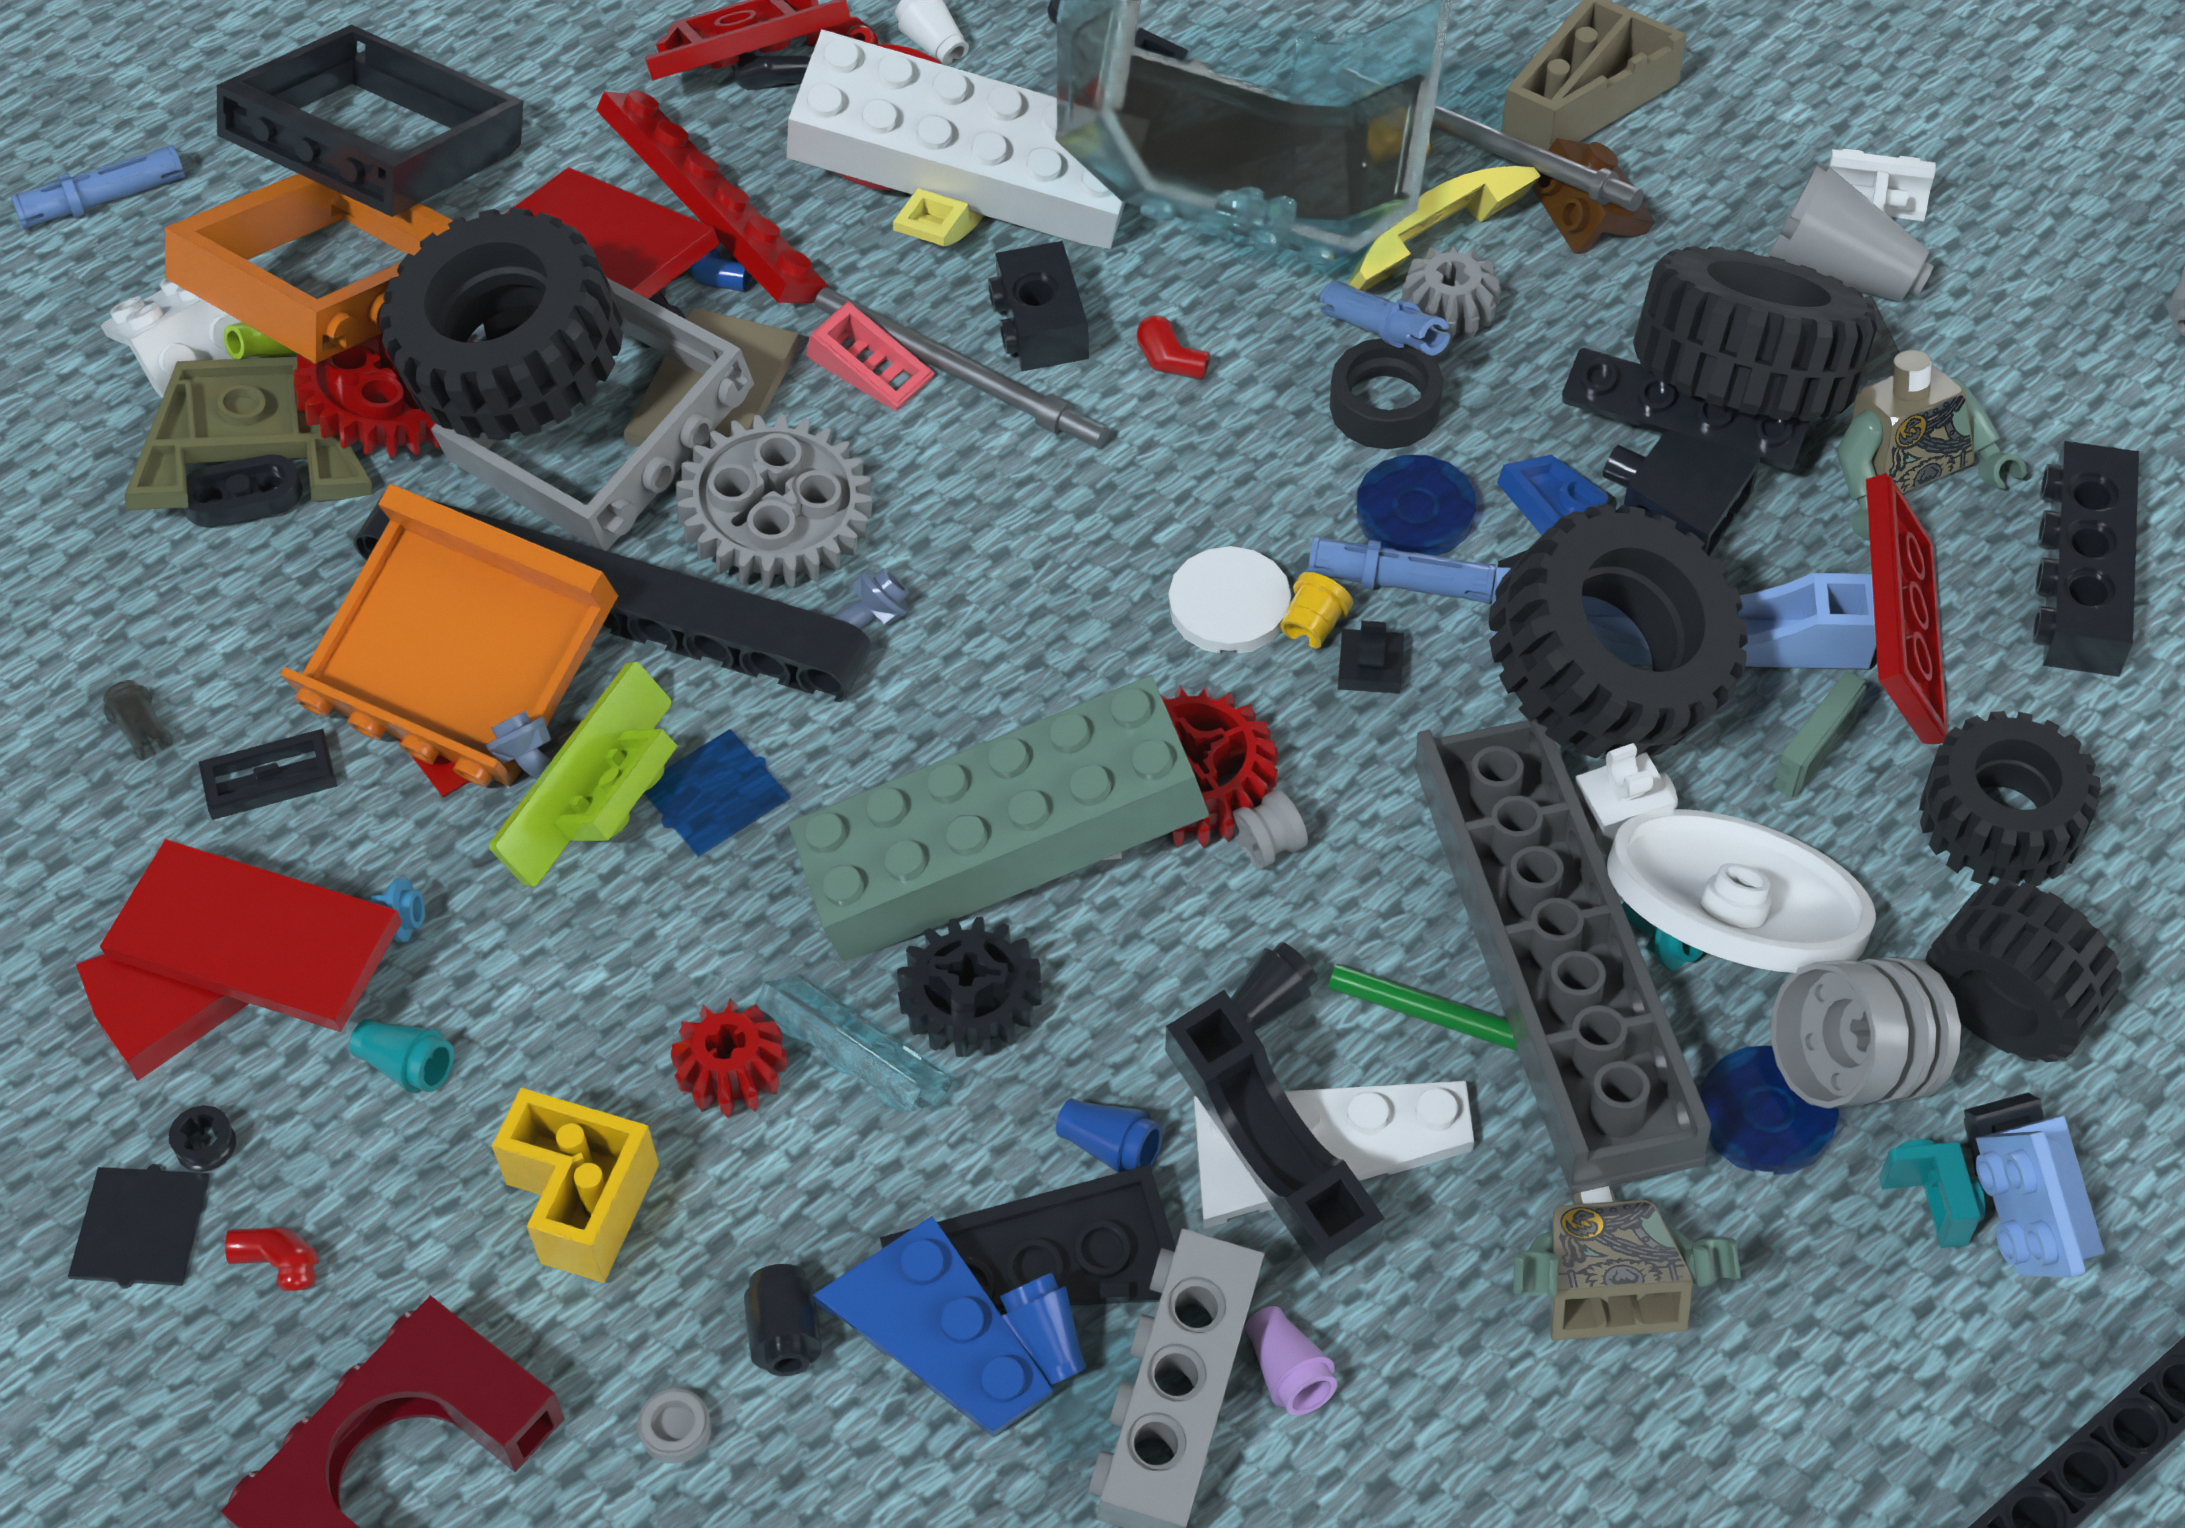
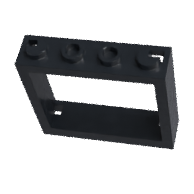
[217,24,524,217]

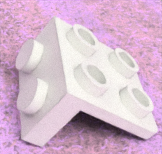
[101,278,241,398]

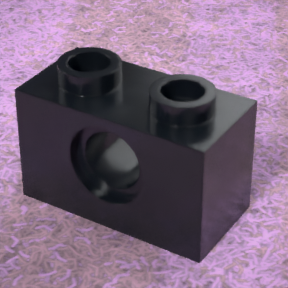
[988,240,1089,372]

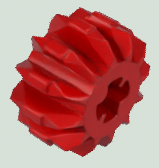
[671,998,788,1118]

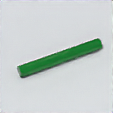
[1329,964,1518,1052]

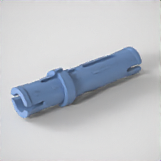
[10,144,186,230]
[1320,281,1450,355]
[1308,536,1496,604]

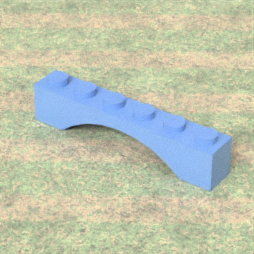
[1491,567,1876,669]

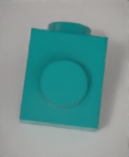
[1879,1139,1985,1248]

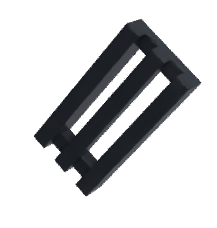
[199,728,338,820]

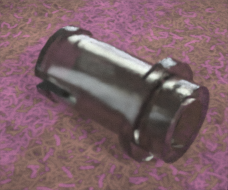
[103,680,173,761]

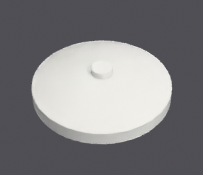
[1607,809,1876,973]

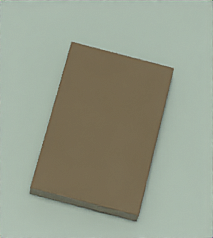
[624,307,800,461]

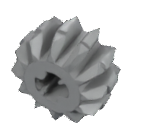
[1402,244,1501,343]

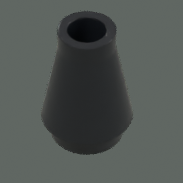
[1231,942,1318,1032]

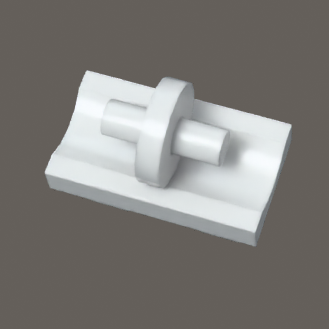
[1829,149,1936,221]

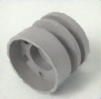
[1770,956,1961,1109]

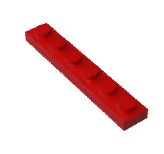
[596,90,828,304]

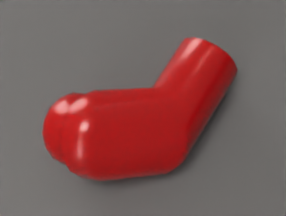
[1137,315,1210,380]
[225,1227,319,1291]

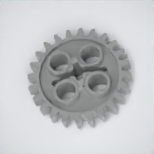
[676,414,872,588]

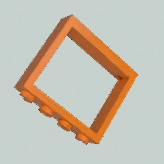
[165,174,453,364]

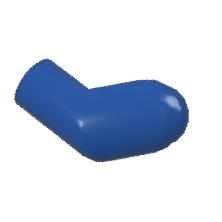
[688,248,752,292]

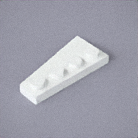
[1194,1081,1474,1229]

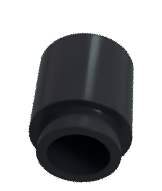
[744,1264,822,1376]

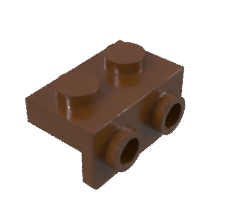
[1531,138,1655,254]

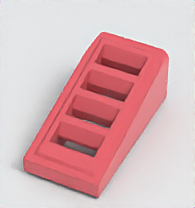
[806,301,935,412]

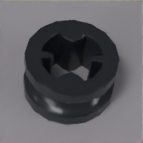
[169,1105,236,1172]

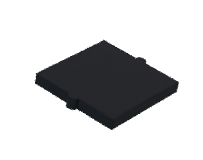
[68,1164,210,1289]

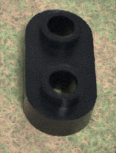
[183,454,303,527]

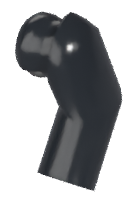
[732,52,811,90]

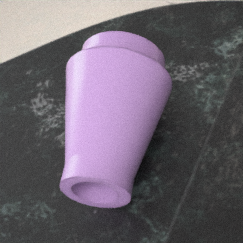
[1245,1306,1337,1416]

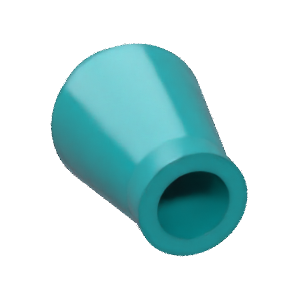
[349,1019,454,1093]

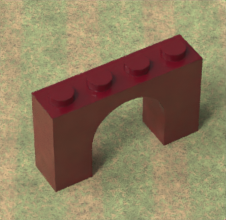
[220,1295,565,1528]

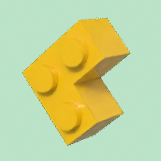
[492,1087,659,1283]

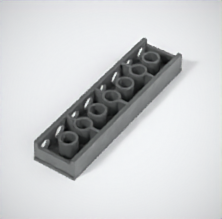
[1414,719,1711,1194]

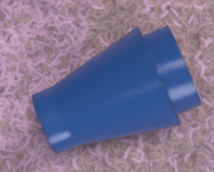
[1056,1098,1163,1173]
[1000,1272,1088,1386]

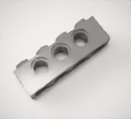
[1088,1228,1265,1528]

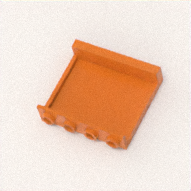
[280,483,618,788]

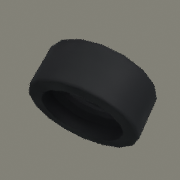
[1329,338,1443,450]

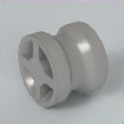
[1232,789,1308,870]

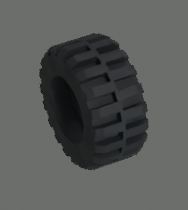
[379,208,623,440]
[1633,246,1879,421]
[1488,504,1748,759]

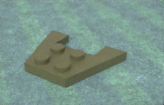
[124,357,372,510]

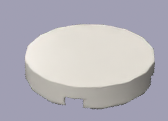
[1168,546,1291,654]

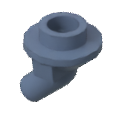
[832,568,909,629]
[486,711,552,780]

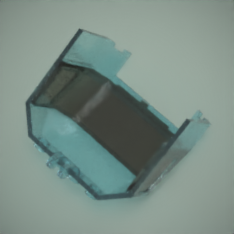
[1055,0,1452,266]

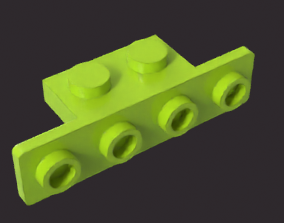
[489,662,678,887]

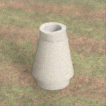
[895,0,969,66]

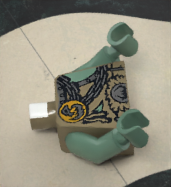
[1837,350,2027,540]
[1513,1186,1741,1341]

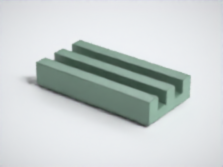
[1772,670,1867,798]

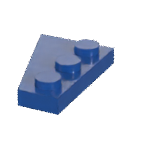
[813,1216,1053,1437]

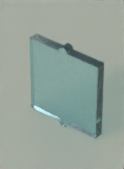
[1028,1327,1166,1465]

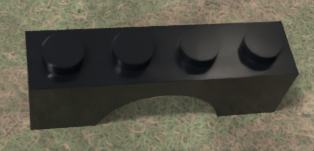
[1165,990,1385,1278]

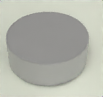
[637,1389,711,1464]

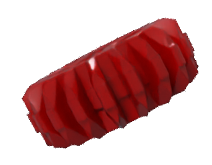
[1152,685,1278,848]

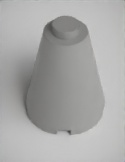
[1767,162,1934,302]

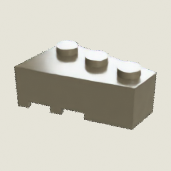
[1501,0,1687,151]

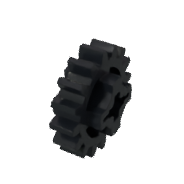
[897,917,1042,1057]

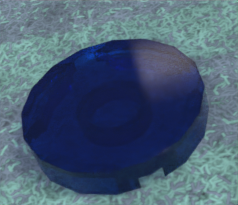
[1356,455,1476,556]
[1700,1046,1839,1175]

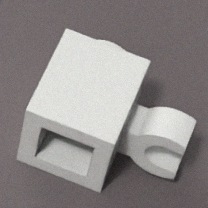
[1574,743,1678,857]

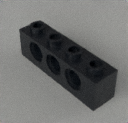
[2033,441,2139,677]

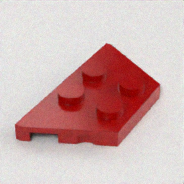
[645,0,851,81]

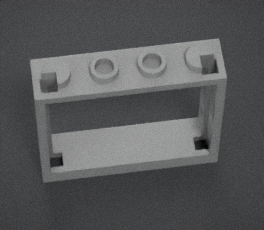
[431,277,754,551]

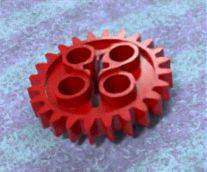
[294,333,474,457]

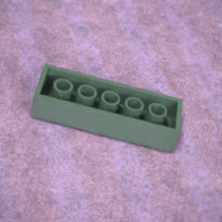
[788,675,1209,961]

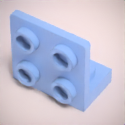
[1976,1116,2105,1278]

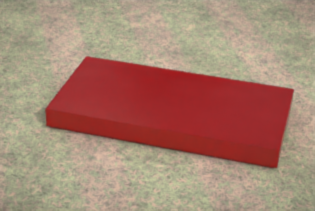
[505,167,719,299]
[1866,473,1948,744]
[100,839,402,1032]

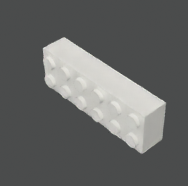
[786,29,1147,249]

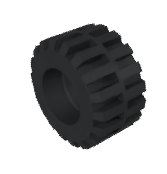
[1919,711,2101,886]
[1925,880,2122,1063]

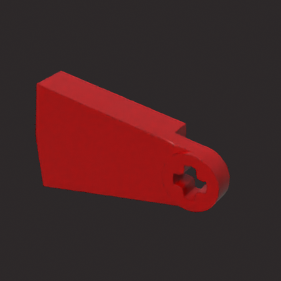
[76,954,250,1081]

